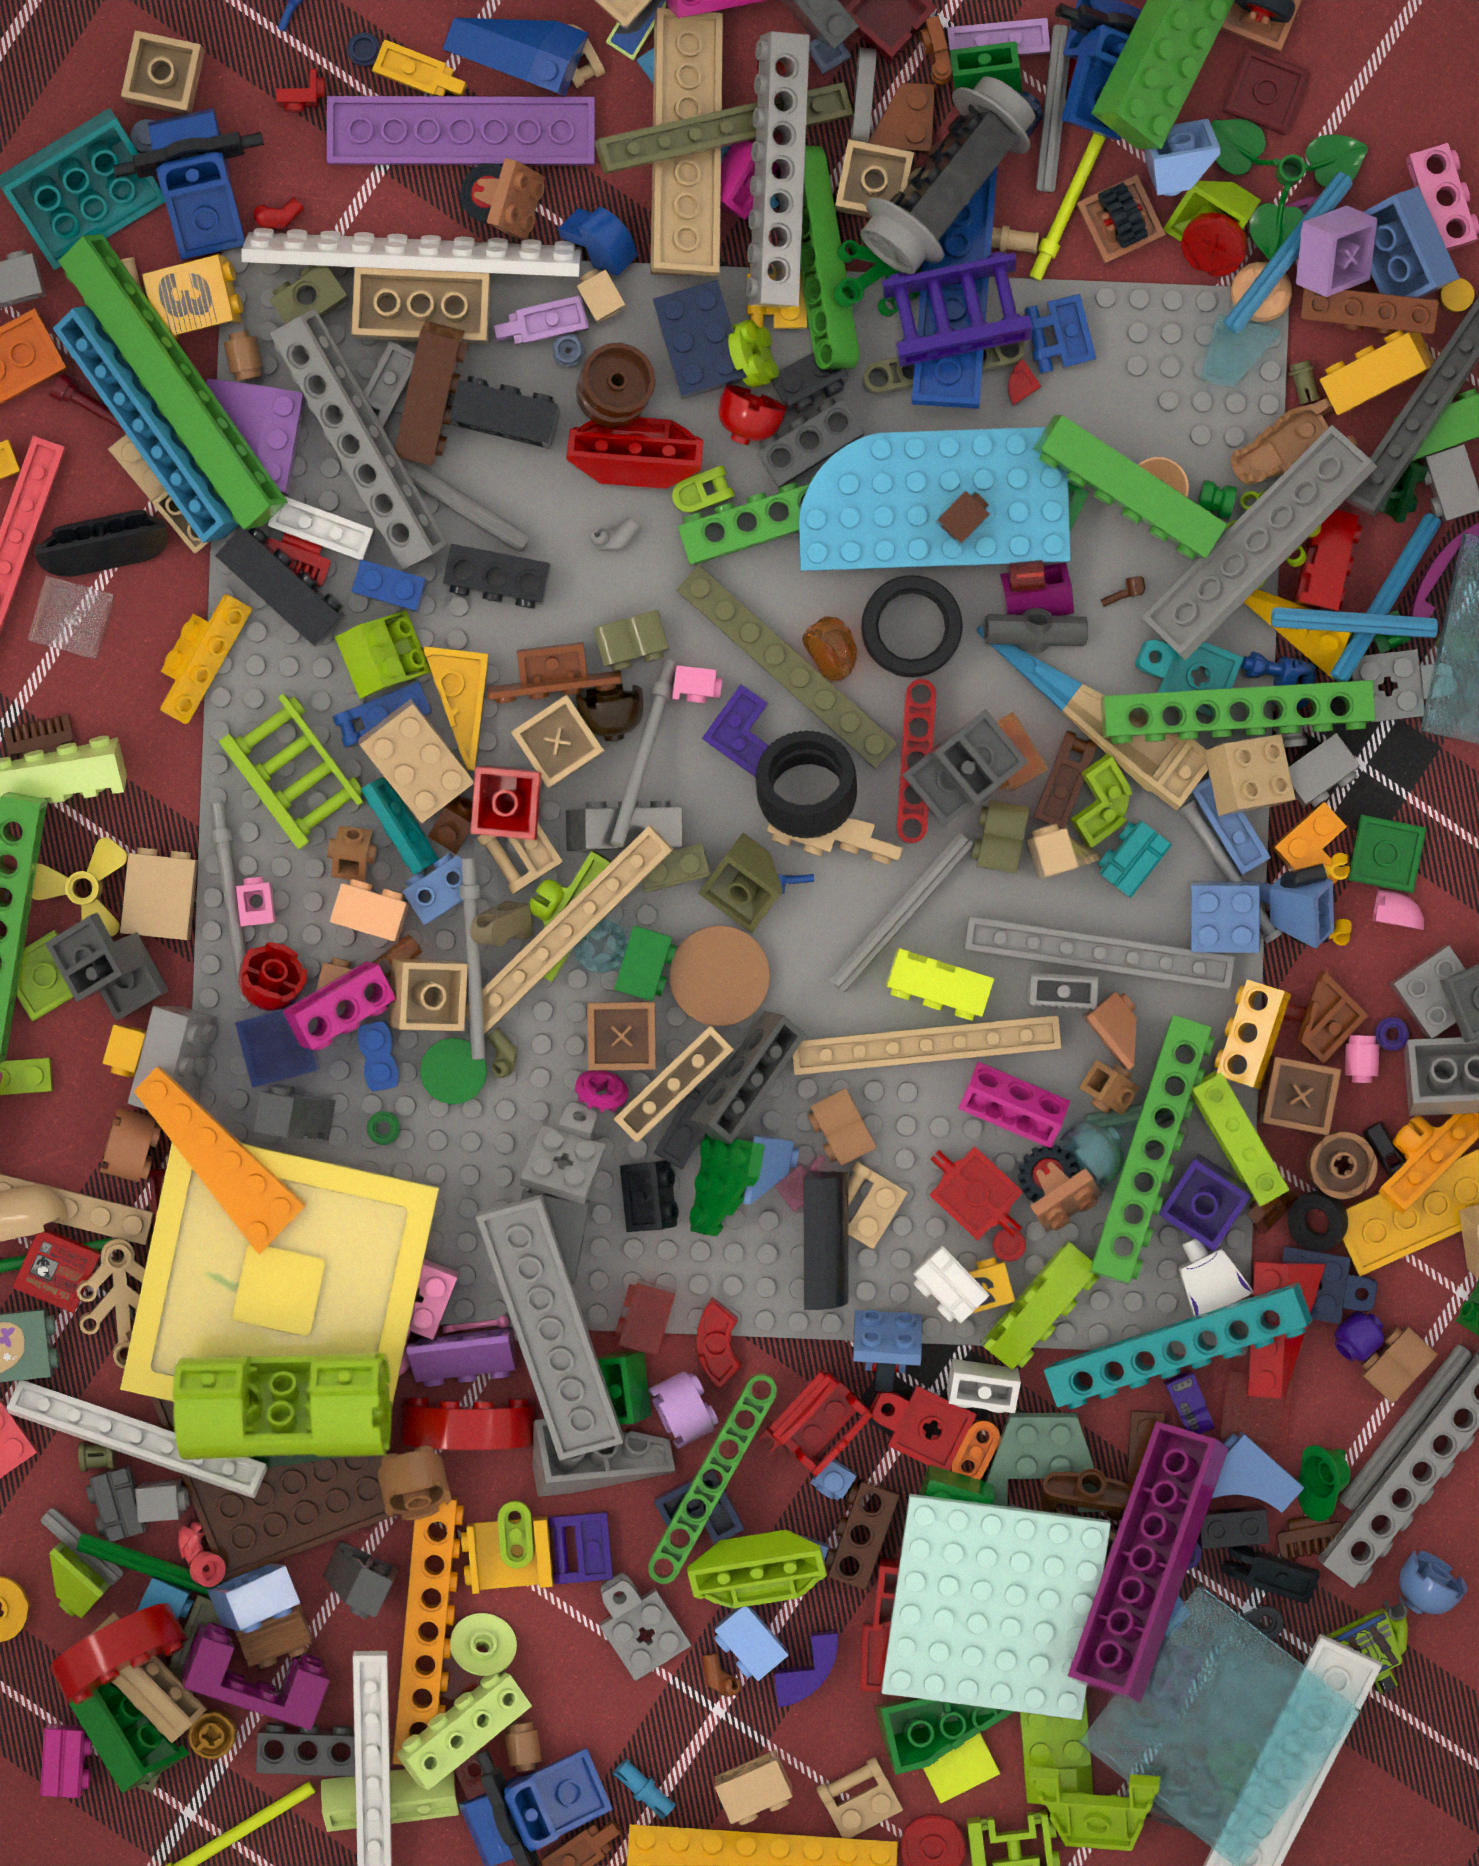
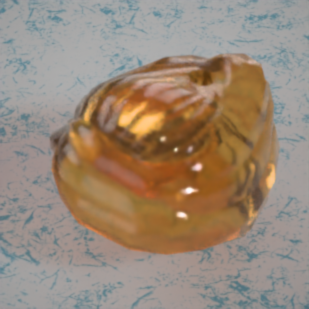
[802,616,857,682]

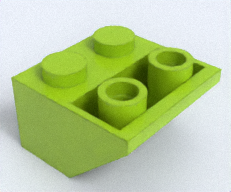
[335,610,431,699]

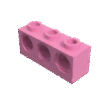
[1405,143,1479,251]

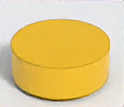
[1440,278,1474,313]

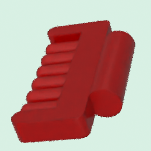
[267,533,331,587]

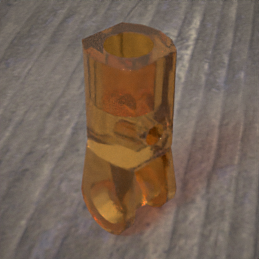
[372,933,423,979]

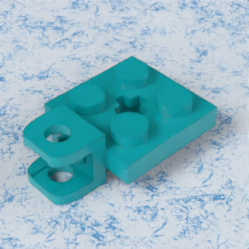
[1135,640,1244,718]

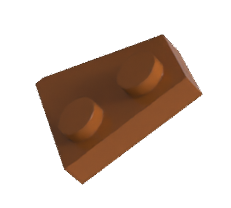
[868,83,935,153]
[1297,970,1369,1064]

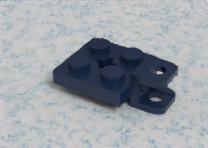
[1282,1246,1378,1324]

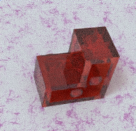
[615,1278,676,1356]

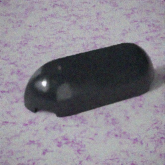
[35,510,169,577]

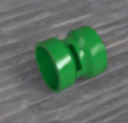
[1198,480,1237,520]

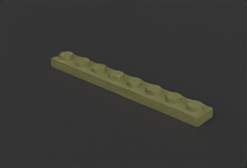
[594,82,854,175]
[676,565,898,769]

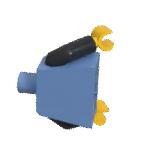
[1261,853,1352,948]

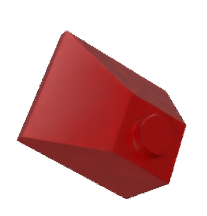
[470,765,541,840]

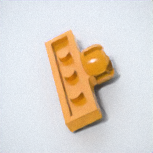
[1378,1113,1479,1214]

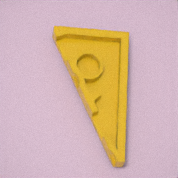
[1244,589,1352,679]
[424,646,489,771]

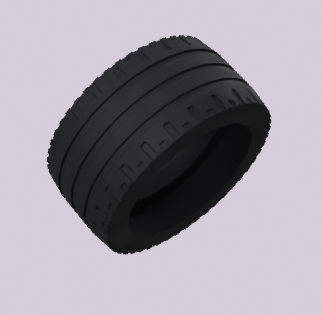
[861,575,963,677]
[755,730,857,839]

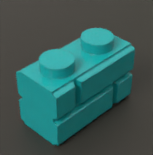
[1097,820,1172,898]

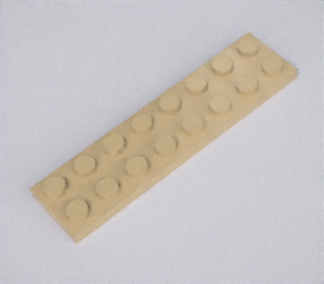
[651,7,723,276]

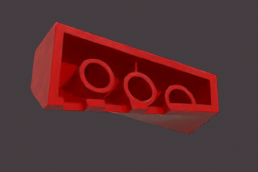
[1248,1259,1326,1399]

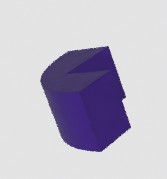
[774,1629,838,1707]

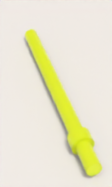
[1029,133,1106,282]
[165,1781,316,1866]

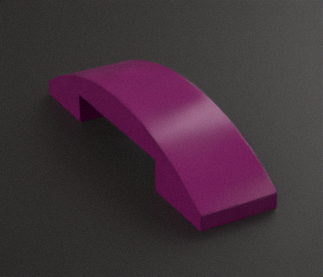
[1409,523,1479,638]

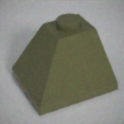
[698,833,783,933]

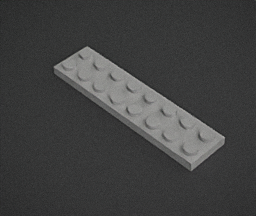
[1142,425,1377,660]
[476,1194,624,1461]

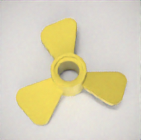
[32,837,128,937]

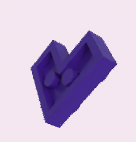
[702,684,769,777]

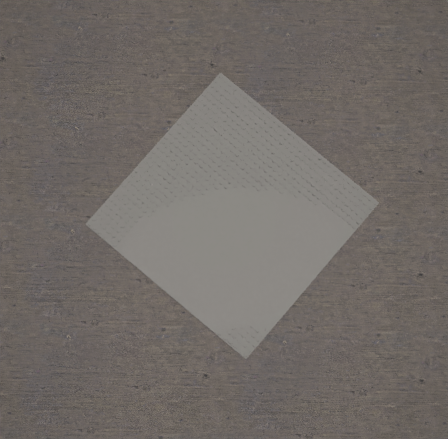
[192,247,1289,1356]

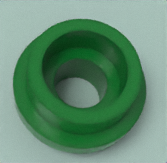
[367,1111,401,1145]

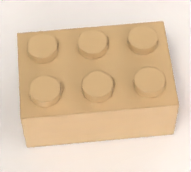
[358,699,474,824]

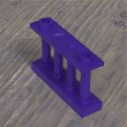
[882,252,1032,367]

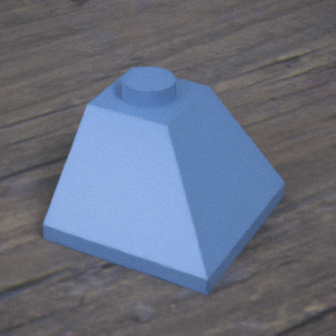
[743,1134,799,1204]

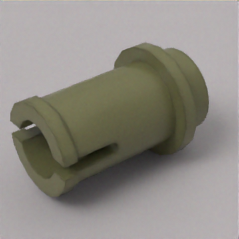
[1288,360,1321,404]

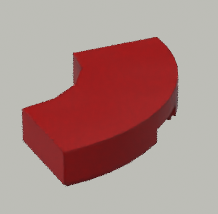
[697,1297,742,1390]

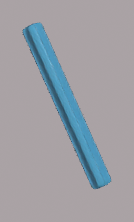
[1271,607,1438,638]

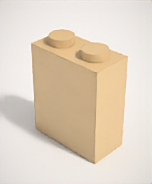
[120,847,198,940]

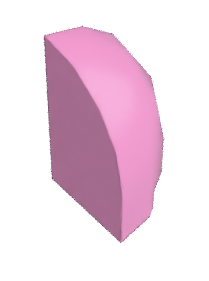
[1372,888,1424,930]

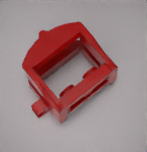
[758,1367,873,1477]

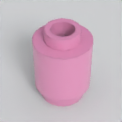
[1345,1035,1379,1083]

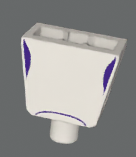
[1178,1238,1253,1317]

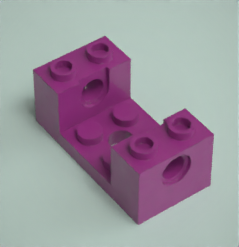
[180,1622,330,1730]

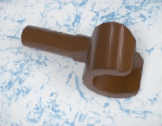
[1100,576,1145,607]

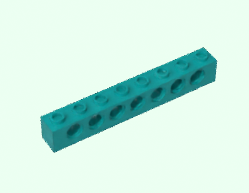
[1044,1282,1312,1409]

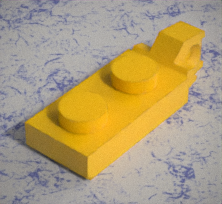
[372,40,467,96]

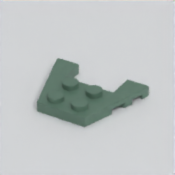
[985,1413,1108,1512]

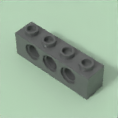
[690,1011,806,1144]

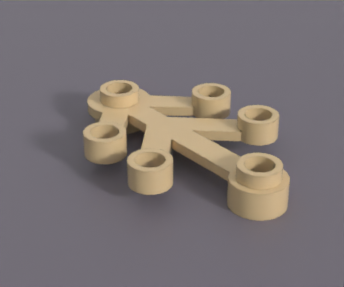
[76,1239,145,1369]

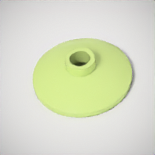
[450,1613,517,1676]

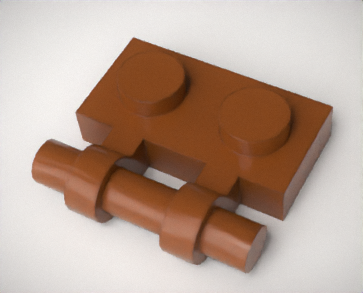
[920,16,952,86]

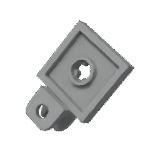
[1352,649,1454,723]
[520,1102,606,1205]
[599,1573,692,1681]

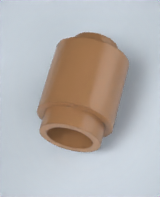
[224,330,263,382]
[504,1721,542,1772]

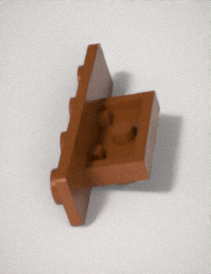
[1301,288,1439,334]
[488,642,622,703]

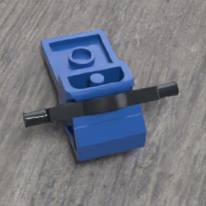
[1055,0,1142,140]
[113,108,264,260]
[458,1748,613,1866]

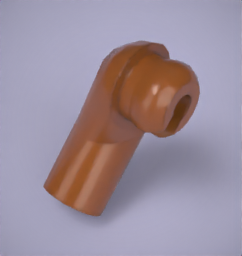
[702,1653,741,1697]

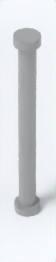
[1178,799,1283,944]

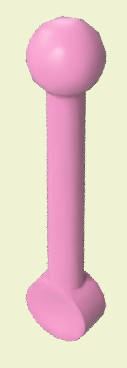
[442,1315,510,1333]

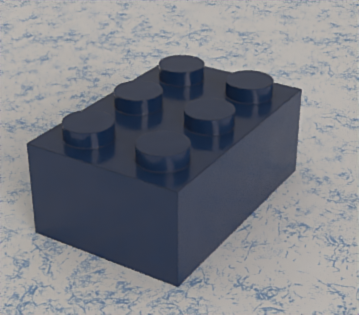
[653,280,746,400]

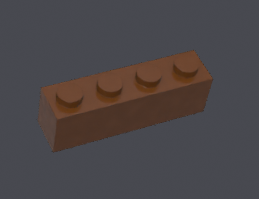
[395,321,468,466]

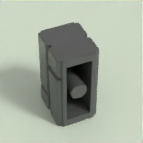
[86,1464,149,1542]

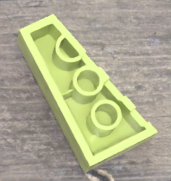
[0,736,127,803]

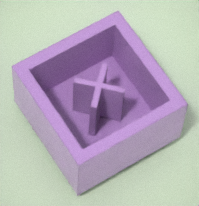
[1296,205,1378,297]

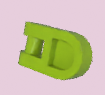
[672,465,736,514]

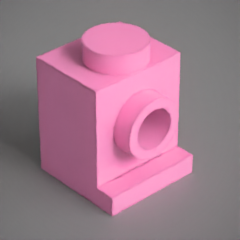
[672,665,722,703]
[236,877,277,926]

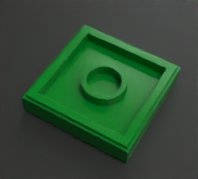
[1347,815,1426,893]

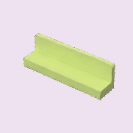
[321,1769,459,1832]

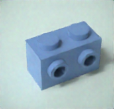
[402,853,482,925]

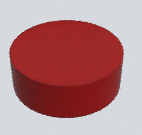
[992,1228,1026,1262]

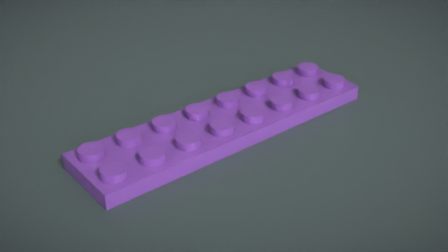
[327,96,595,166]

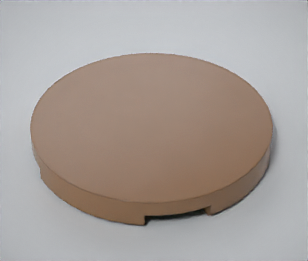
[670,926,770,1026]

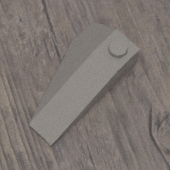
[532,1419,675,1497]

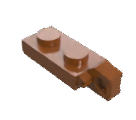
[540,1820,621,1866]

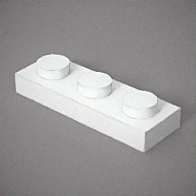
[268,496,374,560]

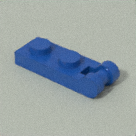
[332,681,432,748]

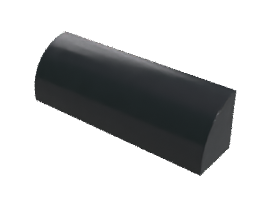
[804,1171,849,1310]

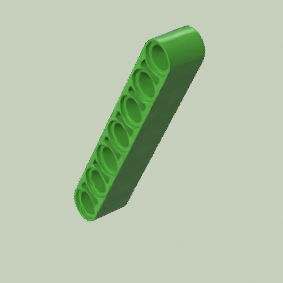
[800,145,859,370]
[648,1373,777,1584]

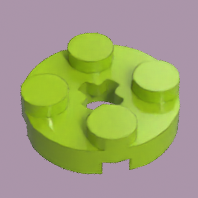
[728,320,779,388]

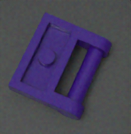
[547,1511,613,1584]

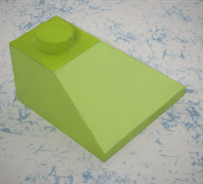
[1163,181,1261,242]
[49,1541,111,1618]

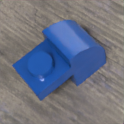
[558,206,638,276]

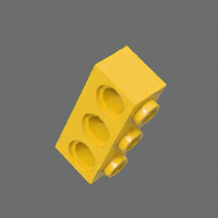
[1214,979,1291,1090]

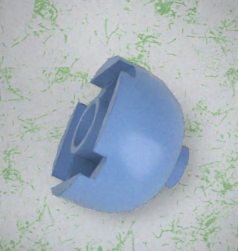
[1399,1551,1468,1615]

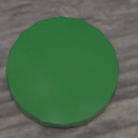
[420,1038,487,1105]

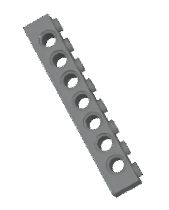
[746,31,810,308]
[270,308,448,570]
[1317,1349,1479,1588]

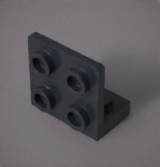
[771,353,848,414]

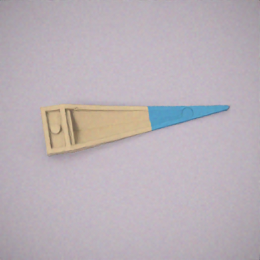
[977,627,1208,811]

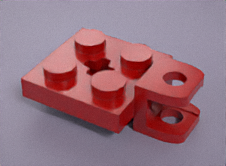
[869,1385,977,1471]

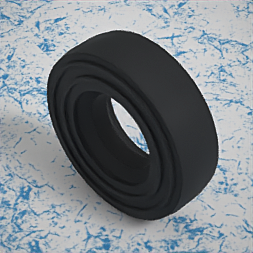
[1288,1191,1348,1252]

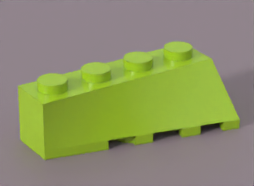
[980,1240,1100,1370]

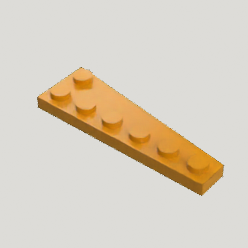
[134,1065,306,1255]

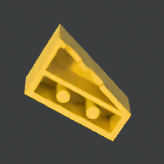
[1319,330,1435,415]

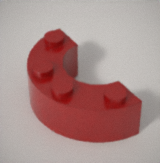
[402,1397,536,1450]
[50,1603,188,1705]

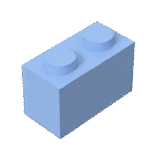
[714,1606,789,1681]

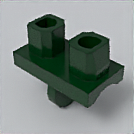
[1378,461,1428,523]

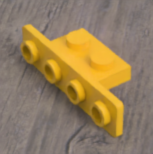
[160,594,252,724]

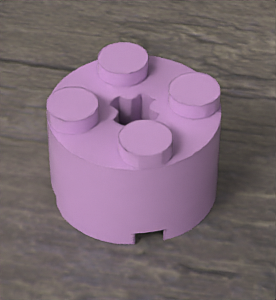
[648,1371,719,1449]

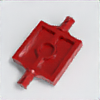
[929,1146,1023,1241]

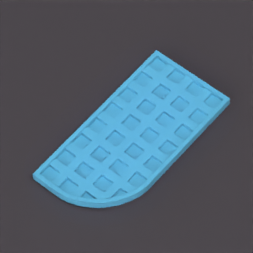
[799,427,1071,571]

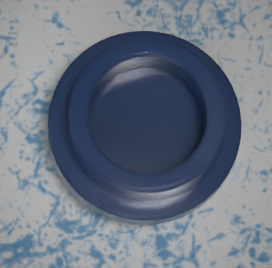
[347,32,381,67]

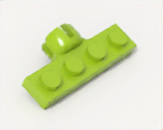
[529,850,612,982]

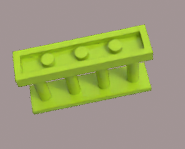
[218,694,366,850]
[1190,1070,1289,1207]

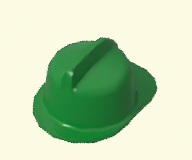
[1298,1445,1351,1522]

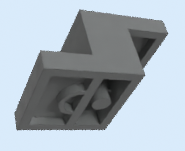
[902,709,1028,827]
[45,912,169,1021]

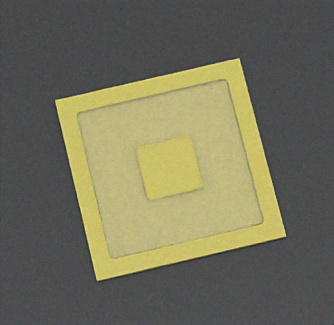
[120,1142,439,1405]

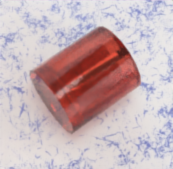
[1009,560,1045,592]

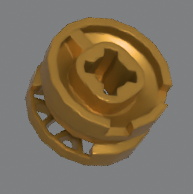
[188,1709,237,1759]

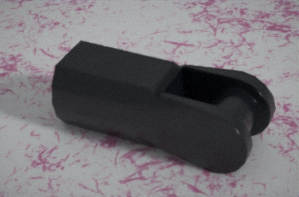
[1362,1121,1406,1178]

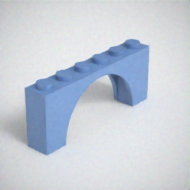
[1165,1431,1304,1637]

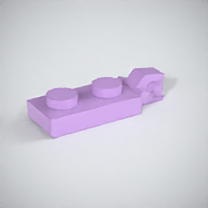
[493,295,589,345]

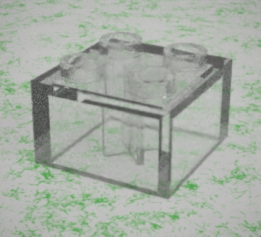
[28,576,115,660]

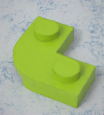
[1070,754,1132,848]

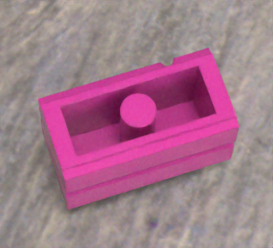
[40,1724,93,1798]

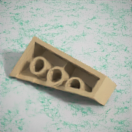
[1026,824,1101,878]

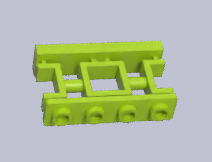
[966,1809,1060,1866]

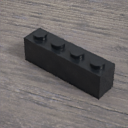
[215,526,346,646]

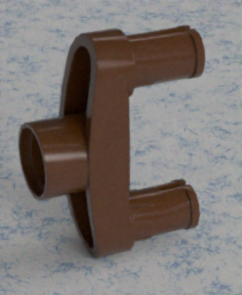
[1041,1468,1133,1521]

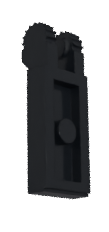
[1221,1545,1320,1604]

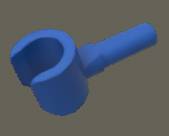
[277,0,303,32]
[778,874,814,894]

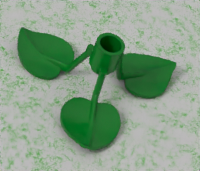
[1211,119,1368,260]

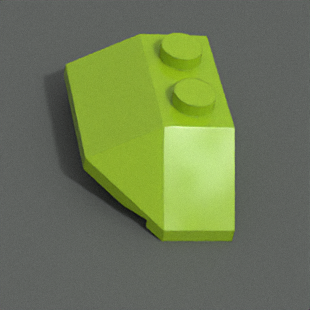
[687,1530,827,1609]

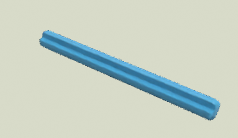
[1224,172,1353,334]
[1331,513,1441,682]

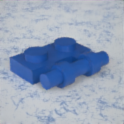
[1024,294,1096,374]

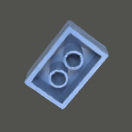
[1364,187,1460,298]

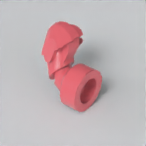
[178,1522,226,1587]

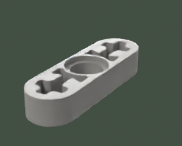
[850,47,876,143]

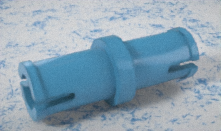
[613,1759,676,1820]

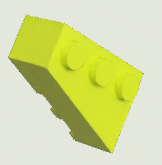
[885,948,994,1021]

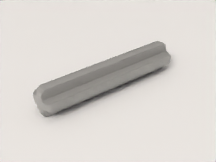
[41,1507,124,1585]

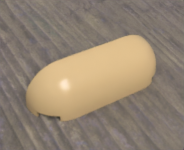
[0,1185,68,1242]

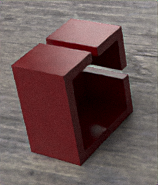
[845,0,937,64]

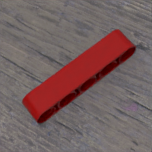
[896,679,936,844]

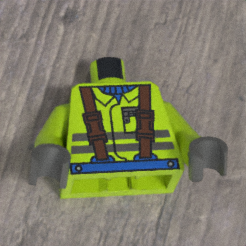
[1309,1596,1408,1694]

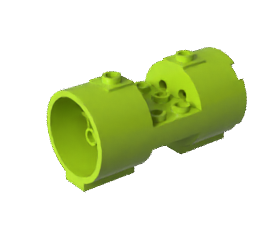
[172,1353,392,1460]

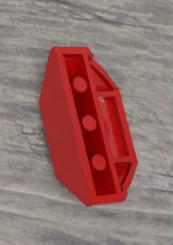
[566,417,704,489]

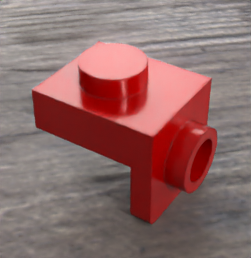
[276,69,325,113]

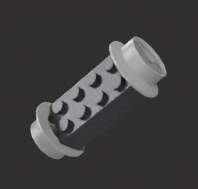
[860,76,1035,275]

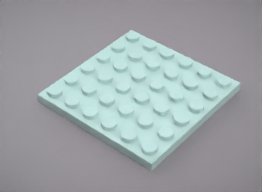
[881,1494,1111,1720]

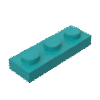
[361,776,439,875]

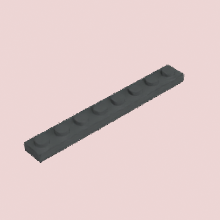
[1345,297,1479,517]

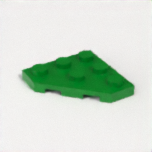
[689,1133,765,1237]

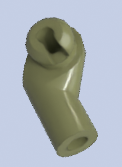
[486,1027,517,1078]

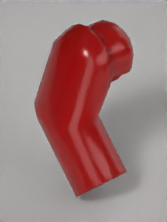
[253,197,305,230]

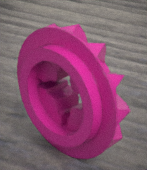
[574,1070,628,1113]

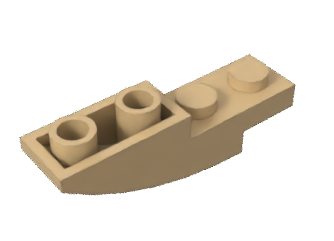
[108,434,209,554]
[767,818,903,865]

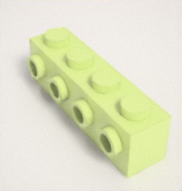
[395,1671,532,1791]

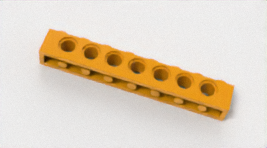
[393,1496,464,1765]

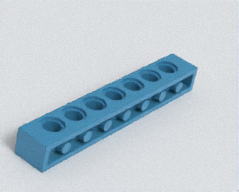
[53,306,239,543]

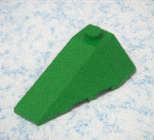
[875,1697,1015,1775]

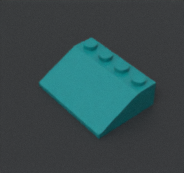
[0,107,166,270]

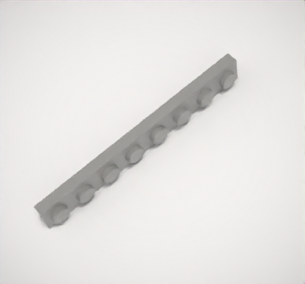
[964,916,1235,990]

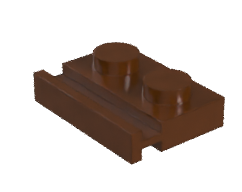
[1247,1184,1297,1234]

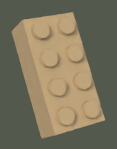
[352,267,491,345]

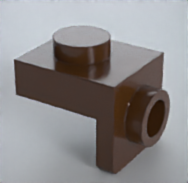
[428,795,473,854]

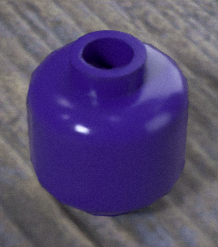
[1334,1312,1384,1362]

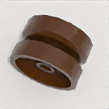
[575,343,656,428]

